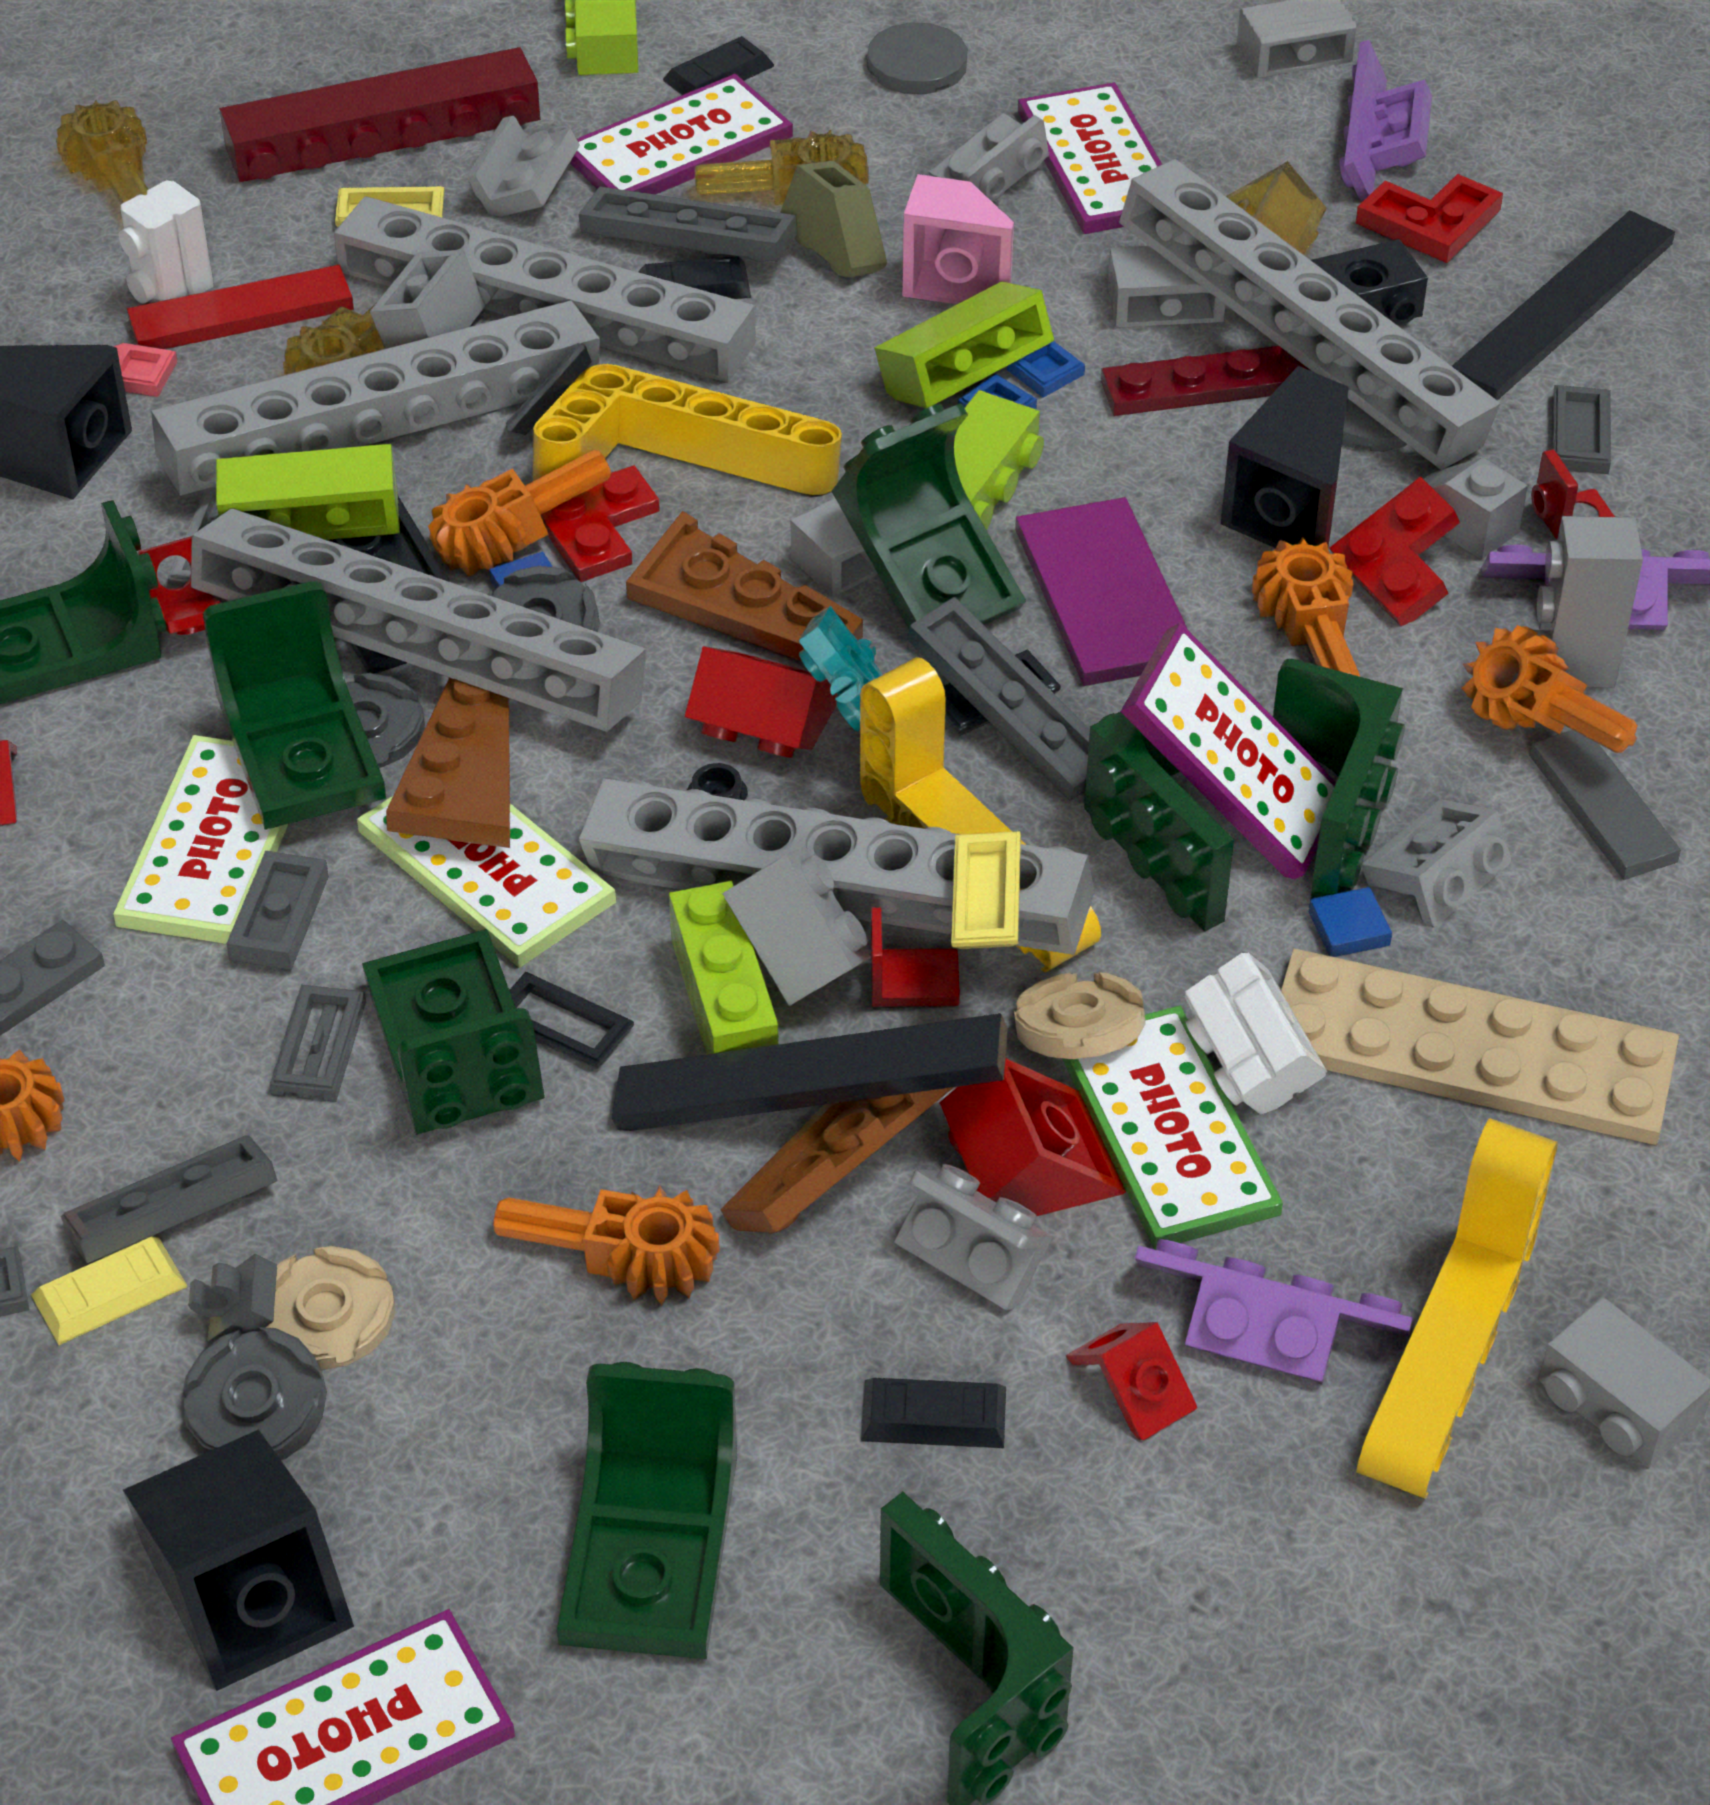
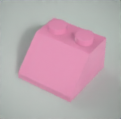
[902,174,1014,304]

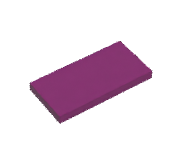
[1015,497,1187,686]

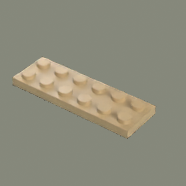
[1281,948,1680,1146]

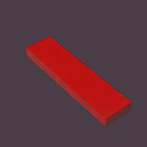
[127,264,354,349]

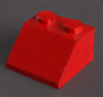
[684,646,838,758]
[939,1058,1126,1216]

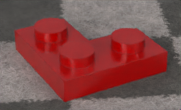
[1355,174,1503,263]
[540,465,660,582]
[1329,476,1460,626]

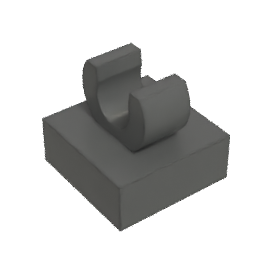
[188,1254,277,1344]

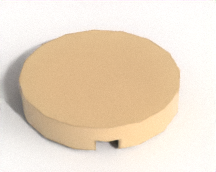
[1014,973,1146,1059]
[265,1246,396,1370]

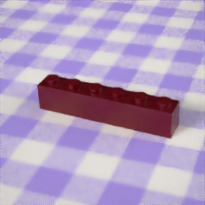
[219,47,541,183]

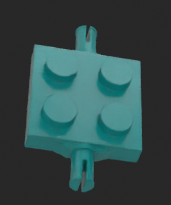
[798,606,882,732]

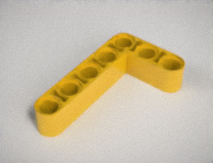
[532,364,842,495]
[860,657,1101,973]
[1356,1118,1558,1499]

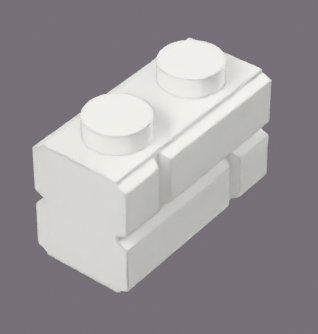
[118,180,213,304]
[1183,952,1327,1115]

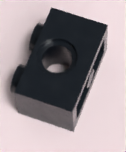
[1311,239,1428,325]

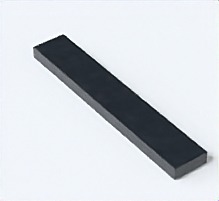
[1452,210,1675,401]
[611,1013,1008,1131]

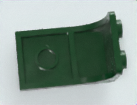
[832,404,1026,628]
[0,500,166,704]
[203,581,386,830]
[1273,659,1405,899]
[1084,712,1234,932]
[362,929,545,1135]
[557,1362,737,1659]
[880,1491,1074,1805]

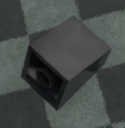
[0,345,132,500]
[1221,366,1349,548]
[123,1429,354,1691]

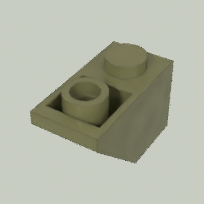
[780,161,887,277]

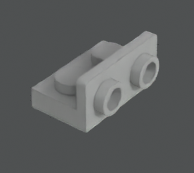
[929,113,1049,201]
[467,116,580,217]
[1362,799,1511,927]
[894,1164,1053,1310]

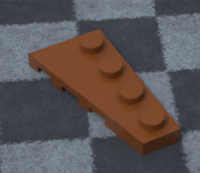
[626,511,863,661]
[386,677,510,848]
[720,1087,954,1234]

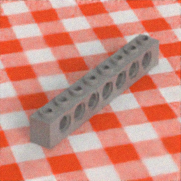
[1119,159,1501,470]
[334,196,756,383]
[151,300,600,496]
[191,508,647,732]
[579,778,1095,955]

